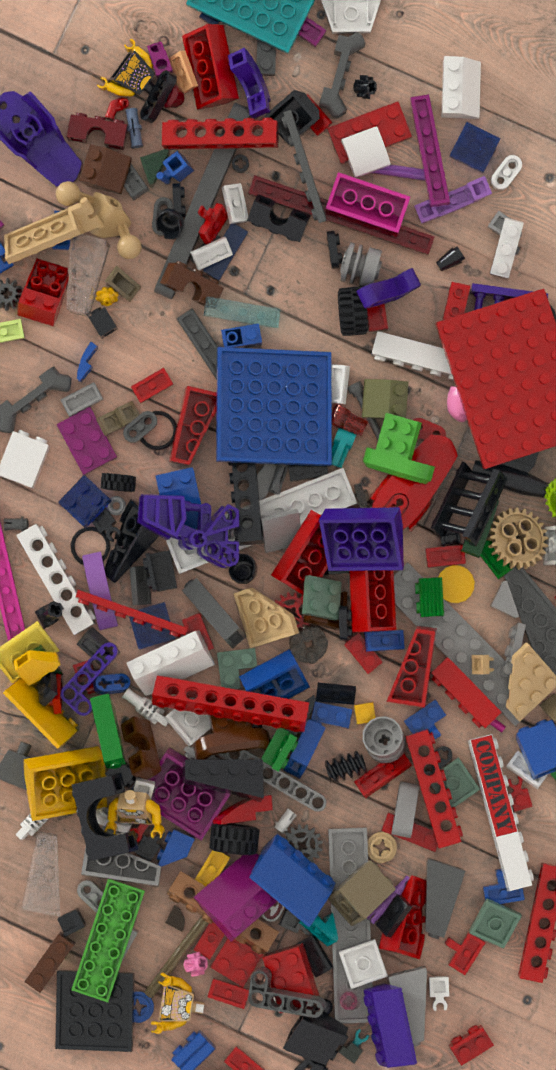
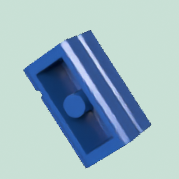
[171,1030,216,1070]

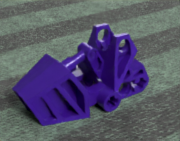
[137,494,239,568]

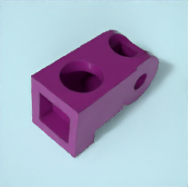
[147,41,173,80]

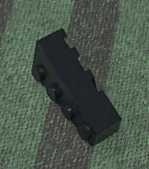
[183,760,264,802]

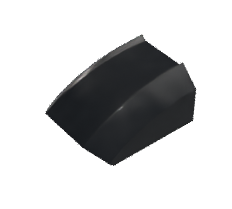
[264,90,320,147]

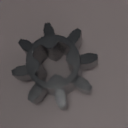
[353,75,377,99]

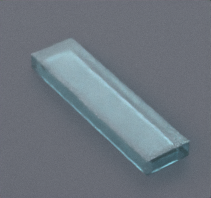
[203,297,281,328]

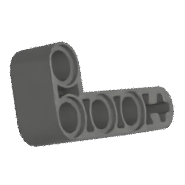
[248,967,326,1018]

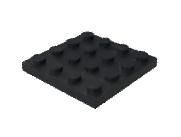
[55,970,134,1052]

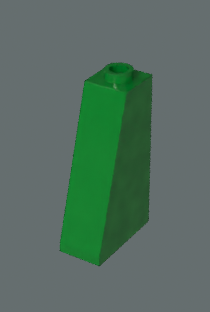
[90,693,126,769]

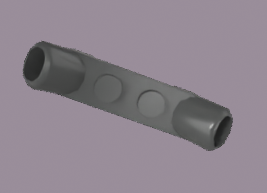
[319,32,366,119]
[0,366,72,433]

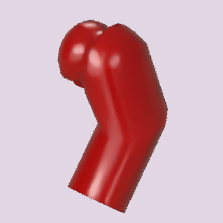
[105,97,129,121]

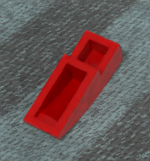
[213,795,273,824]

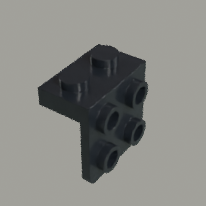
[143,550,177,592]

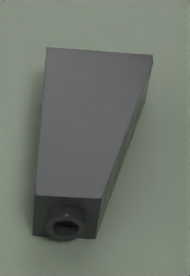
[182,578,246,649]
[425,857,465,939]

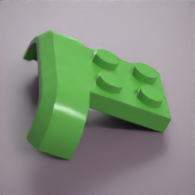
[363,413,435,484]

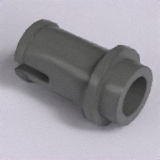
[4,516,29,532]

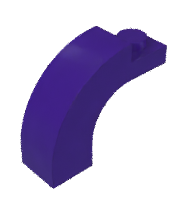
[228,47,271,119]

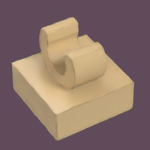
[472,655,494,674]

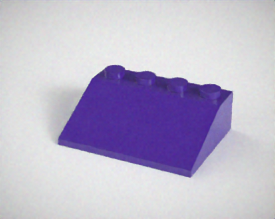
[319,507,404,571]

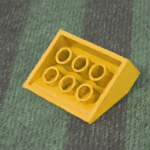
[3,678,79,749]
[23,746,107,821]

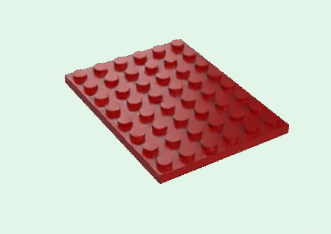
[435,289,556,469]

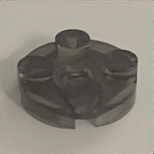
[289,625,328,664]

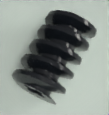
[325,751,368,783]

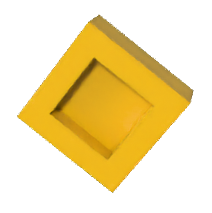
[354,702,376,724]

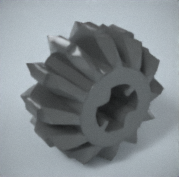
[0,278,23,311]

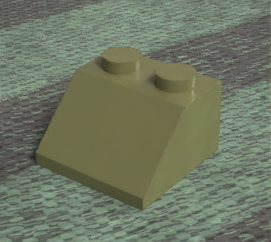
[362,379,409,420]

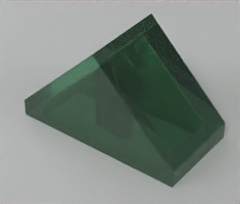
[140,149,170,188]

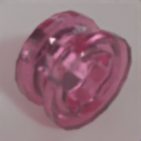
[340,992,358,1010]

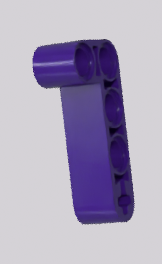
[356,268,421,309]
[60,642,119,716]

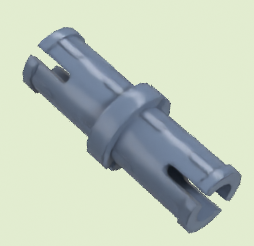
[125,108,143,148]

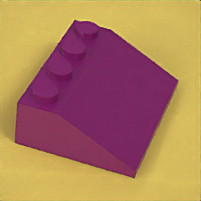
[149,747,231,841]
[193,854,278,942]

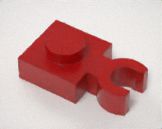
[508,776,533,812]

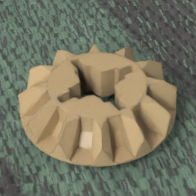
[367,832,397,863]

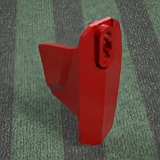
[368,435,458,532]

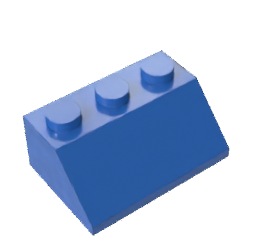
[239,649,310,699]

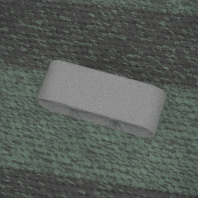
[391,781,419,838]

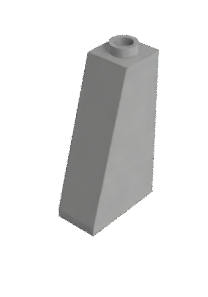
[388,966,427,1047]

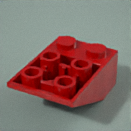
[17,258,73,327]

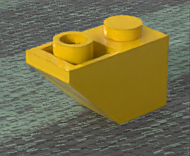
[14,650,60,686]

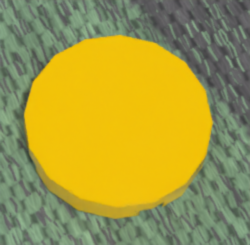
[438,565,475,603]

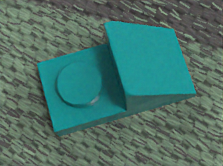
[299,913,338,947]

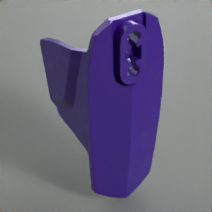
[0,91,82,187]

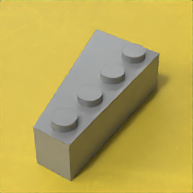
[81,851,162,887]

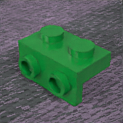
[261,728,298,772]

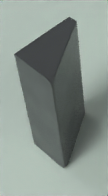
[77,627,120,666]

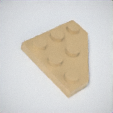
[233,587,299,648]
[506,643,556,722]

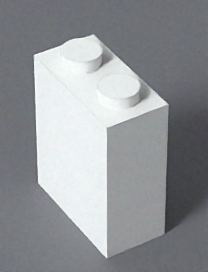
[0,430,50,489]

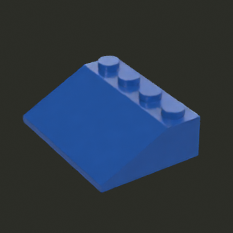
[249,834,335,927]

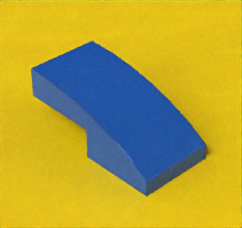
[77,342,98,383]

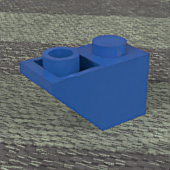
[221,323,262,348]
[157,828,195,867]

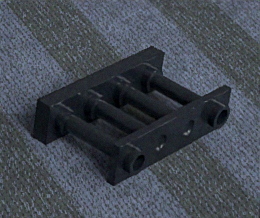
[431,462,508,546]

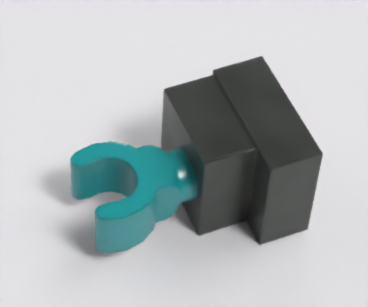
[338,1028,369,1064]

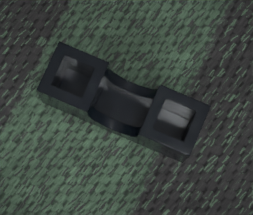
[247,194,311,242]

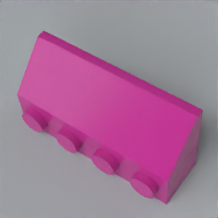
[326,172,410,233]

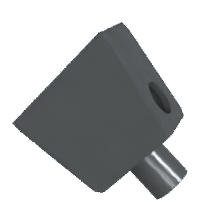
[0,741,32,790]

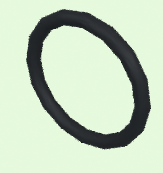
[141,411,177,450]
[71,527,110,565]

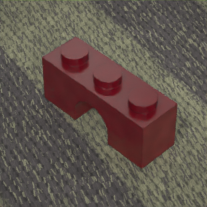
[67,113,128,150]

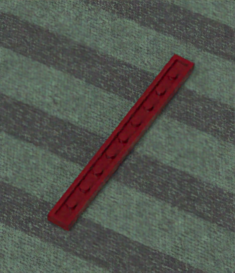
[248,175,435,255]

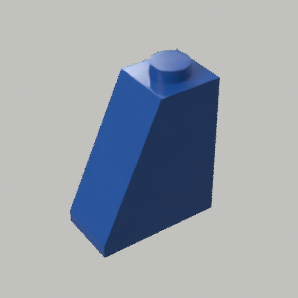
[283,719,326,779]

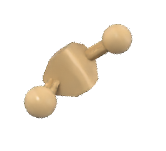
[56,181,142,259]

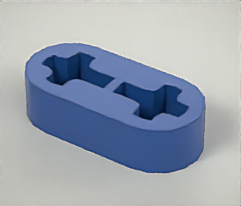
[93,673,130,695]

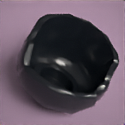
[155,208,184,240]
[229,554,258,584]

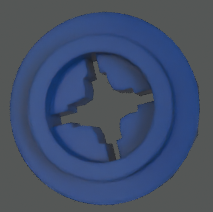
[134,991,154,1023]

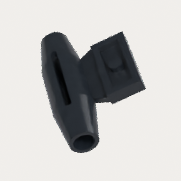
[471,452,549,498]

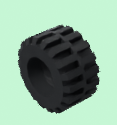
[338,286,368,336]
[209,823,260,855]

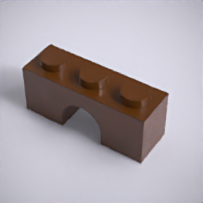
[160,261,224,309]
[121,716,162,780]
[25,932,76,993]

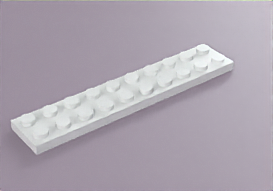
[166,468,357,574]

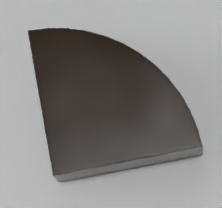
[165,905,185,932]

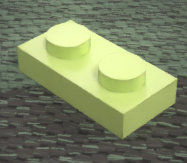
[0,319,25,343]

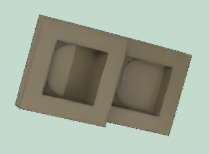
[96,401,140,436]

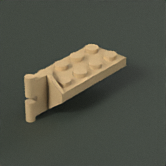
[4,197,104,264]

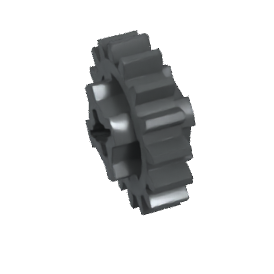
[285,824,323,863]

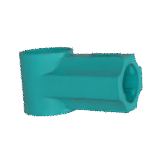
[332,428,357,468]

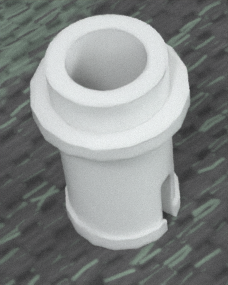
[274,808,297,834]

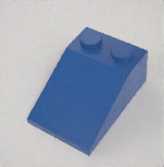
[156,467,201,530]

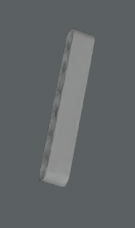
[218,750,326,812]

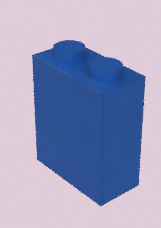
[516,719,556,780]

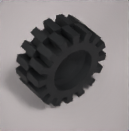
[100,473,136,492]

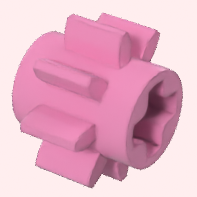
[184,952,208,977]

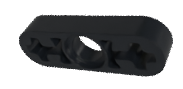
[140,70,177,123]

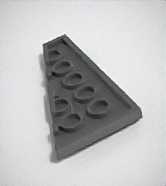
[504,566,556,675]

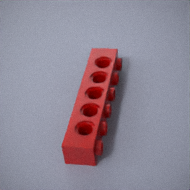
[162,118,279,150]
[405,729,463,849]
[518,862,556,983]

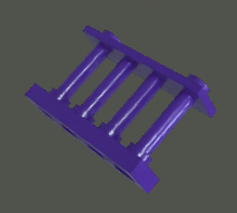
[470,283,548,310]

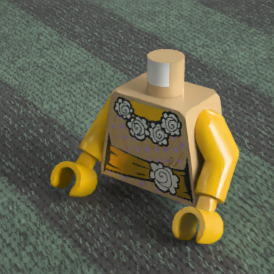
[104,790,165,838]
[151,972,205,1034]

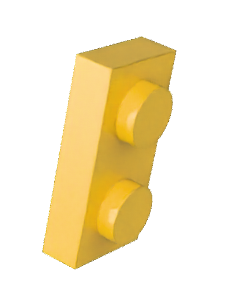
[195,850,230,886]

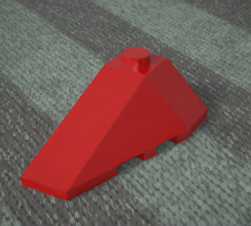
[379,875,426,960]

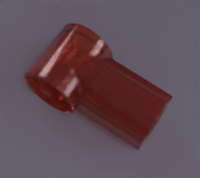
[332,404,368,436]

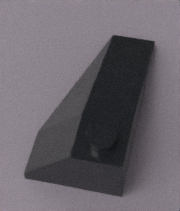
[105,499,158,583]

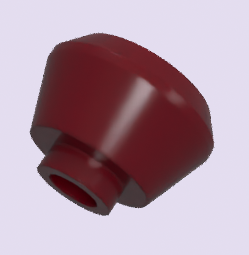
[163,84,185,108]

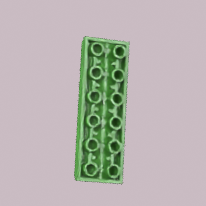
[71,878,145,1002]

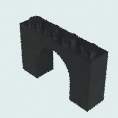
[72,773,138,861]

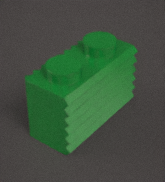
[415,577,444,617]

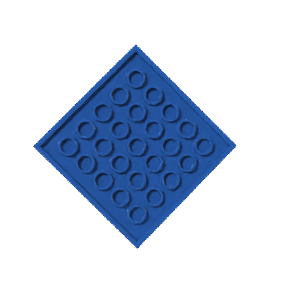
[216,347,332,466]

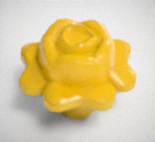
[96,287,118,306]

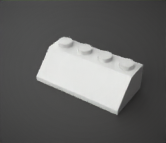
[126,630,215,696]

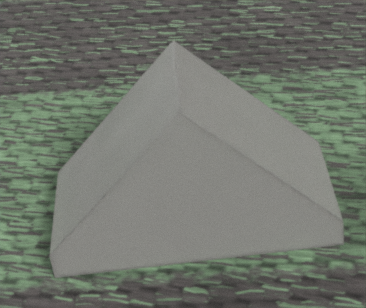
[490,580,519,618]

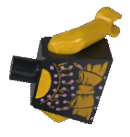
[97,39,155,97]

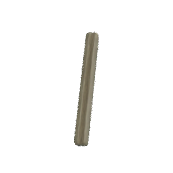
[144,917,209,998]

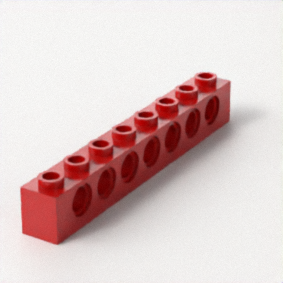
[152,675,309,732]

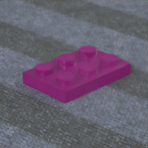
[56,407,117,475]

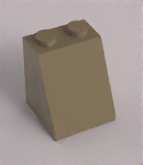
[328,860,396,926]

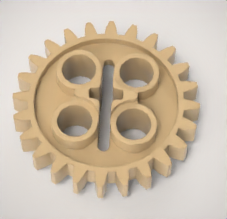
[487,507,549,570]

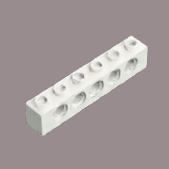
[16,524,96,635]

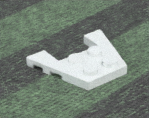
[321,0,381,34]

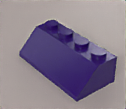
[363,983,417,1068]

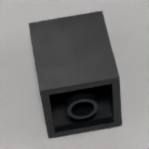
[283,1005,348,1065]

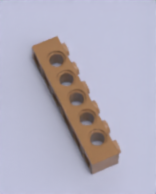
[166,871,279,955]

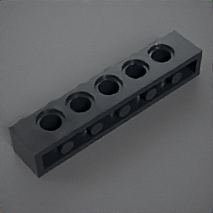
[228,462,263,546]

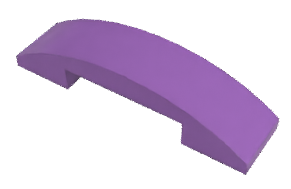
[414,176,492,224]
[82,551,118,630]

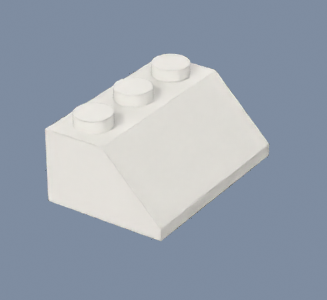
[441,56,481,119]

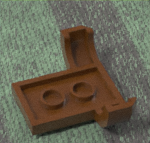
[193,701,271,760]

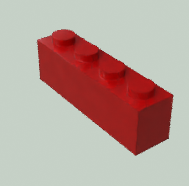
[431,657,502,728]

